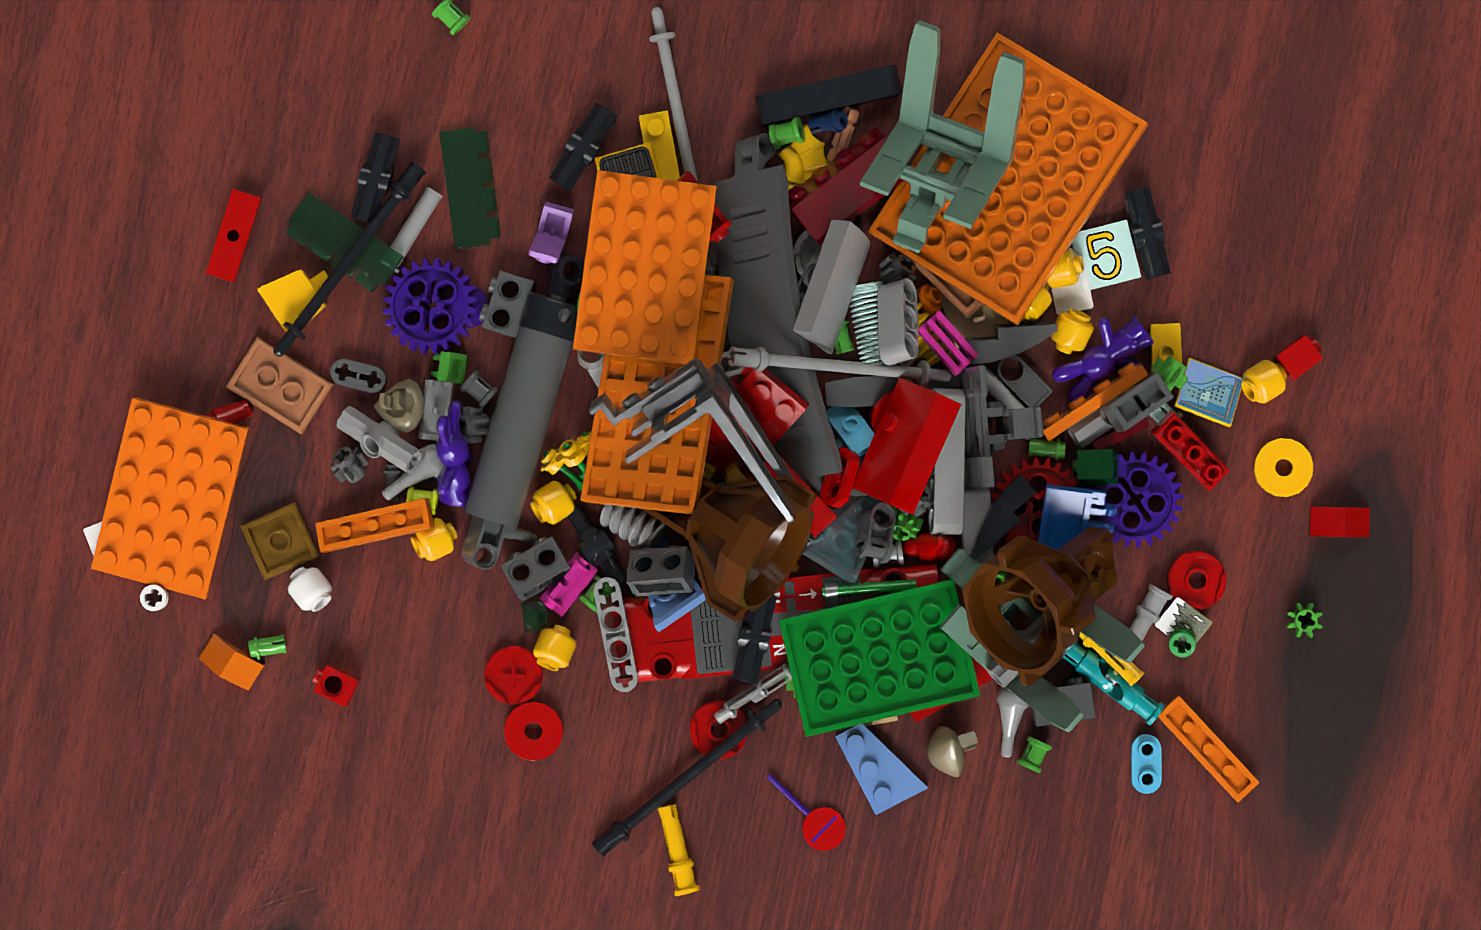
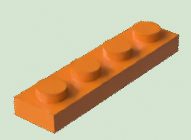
[1043,362,1148,441]
[315,498,434,553]
[1158,695,1260,802]

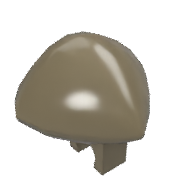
[374,378,425,433]
[927,726,978,777]

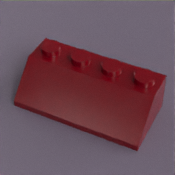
[788,128,910,245]

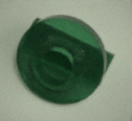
[521,601,548,632]

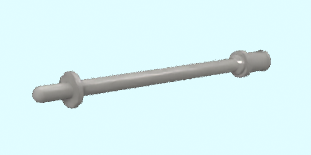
[649,7,698,181]
[728,346,952,387]

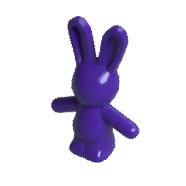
[1052,315,1154,402]
[436,401,473,507]

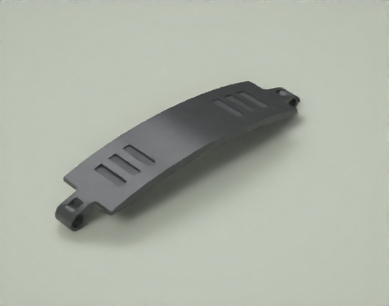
[713,133,843,511]

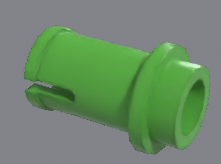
[835,319,854,355]
[1028,438,1066,462]
[248,634,287,660]

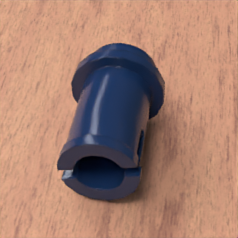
[808,109,848,134]

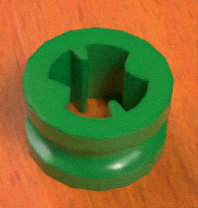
[1169,628,1196,657]

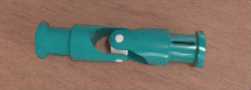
[1062,642,1165,725]

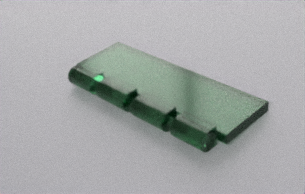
[439,127,501,250]
[286,192,404,292]

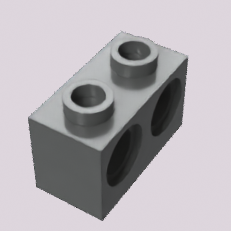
[479,270,536,338]
[1100,372,1174,432]
[501,537,571,602]
[626,545,696,597]

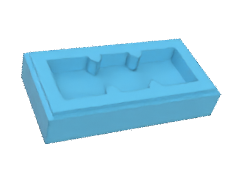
[826,406,874,457]

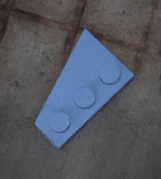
[638,536,706,632]
[835,724,928,815]

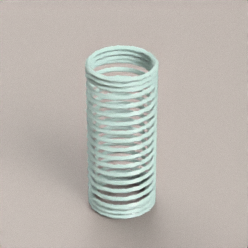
[849,281,899,375]

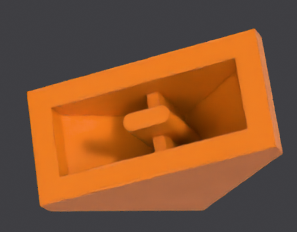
[198,634,265,691]

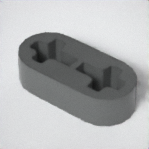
[330,359,387,393]

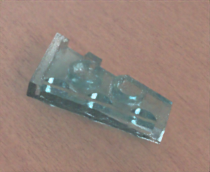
[802,496,884,584]

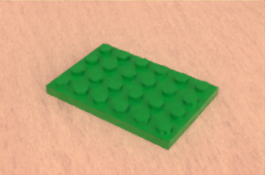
[778,579,980,737]

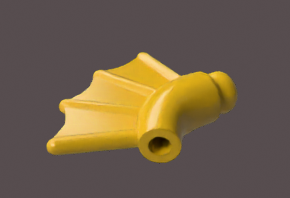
[778,124,829,192]

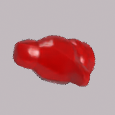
[903,532,955,561]

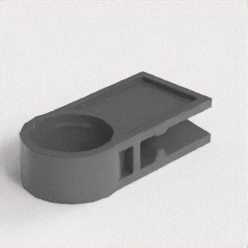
[996,355,1053,408]

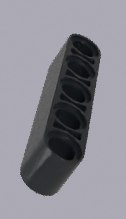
[755,65,903,126]

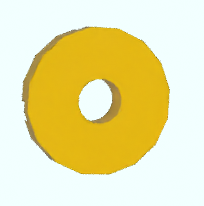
[1253,438,1313,497]

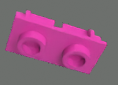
[540,552,599,617]

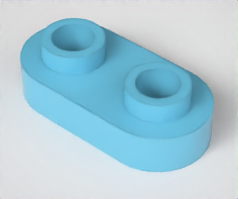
[1130,734,1162,794]

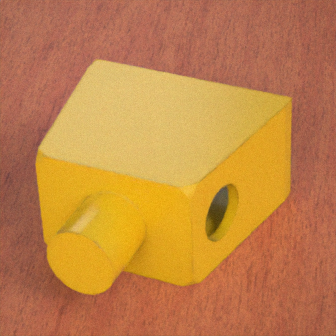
[257,269,328,332]

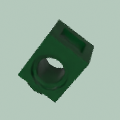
[1073,449,1119,485]

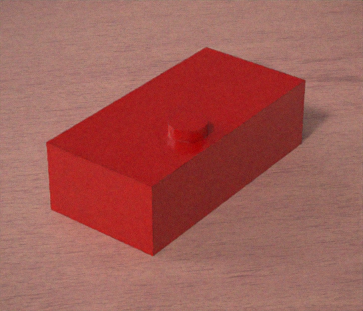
[852,378,962,515]

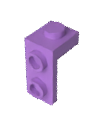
[528,202,574,263]

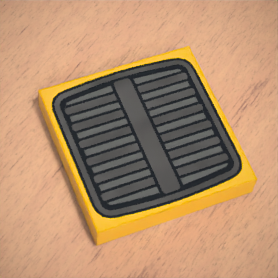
[594,142,662,179]

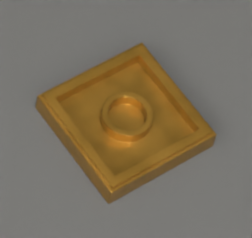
[240,502,319,580]

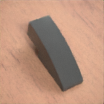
[965,321,1057,365]

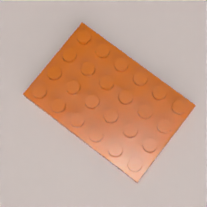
[573,170,717,365]
[91,397,250,600]

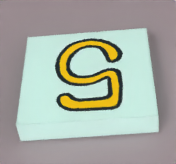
[1071,220,1141,292]

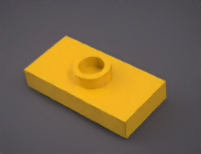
[1149,323,1182,373]

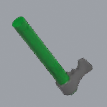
[822,579,917,608]

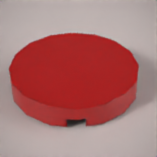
[484,645,543,705]

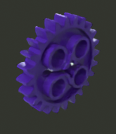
[382,258,480,355]
[1090,452,1184,548]

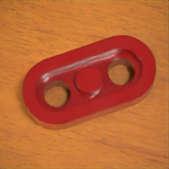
[820,447,859,508]

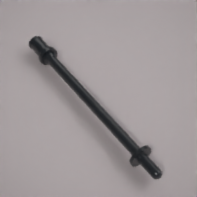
[273,161,426,357]
[592,699,783,857]

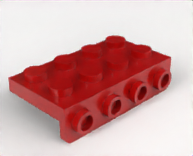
[705,367,809,477]

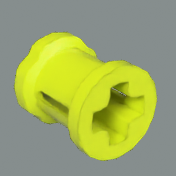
[406,485,439,515]

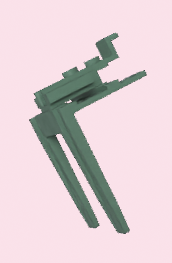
[860,20,1025,253]
[939,548,1145,732]

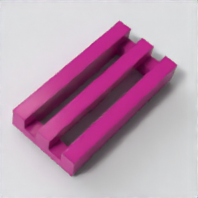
[918,310,979,376]

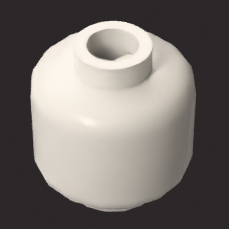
[288,567,332,612]

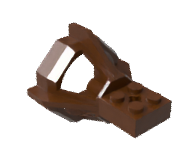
[642,476,817,622]
[962,527,1118,686]

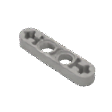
[594,577,638,692]

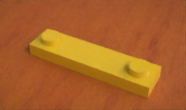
[639,110,680,181]

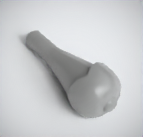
[382,444,443,500]
[996,686,1029,758]

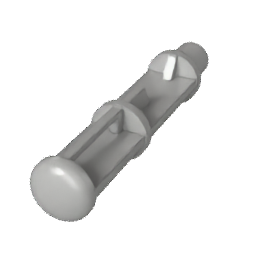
[714,664,792,724]

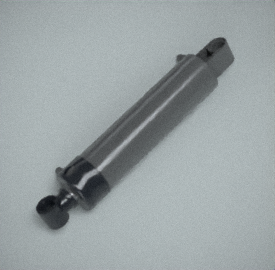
[462,253,585,570]

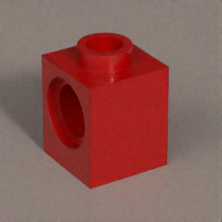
[1273,335,1323,381]
[312,663,361,707]

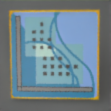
[1174,358,1243,427]

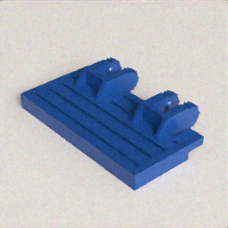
[1037,484,1117,550]

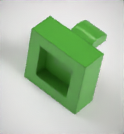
[431,351,467,384]

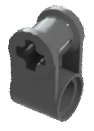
[854,503,896,563]

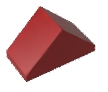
[1309,506,1370,537]

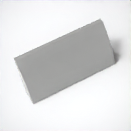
[793,220,870,354]

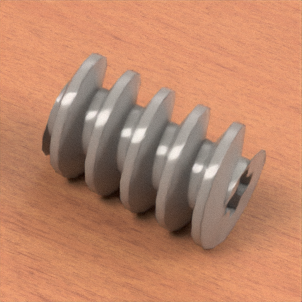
[600,505,667,550]

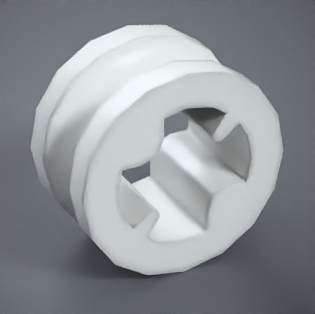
[140,585,169,611]

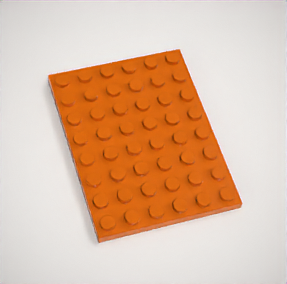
[868,32,1148,326]

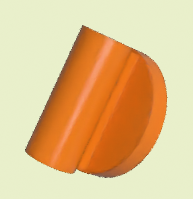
[916,284,943,317]

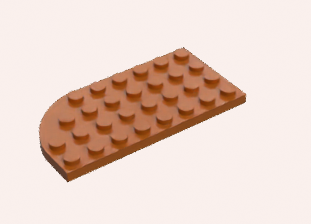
[580,275,734,514]

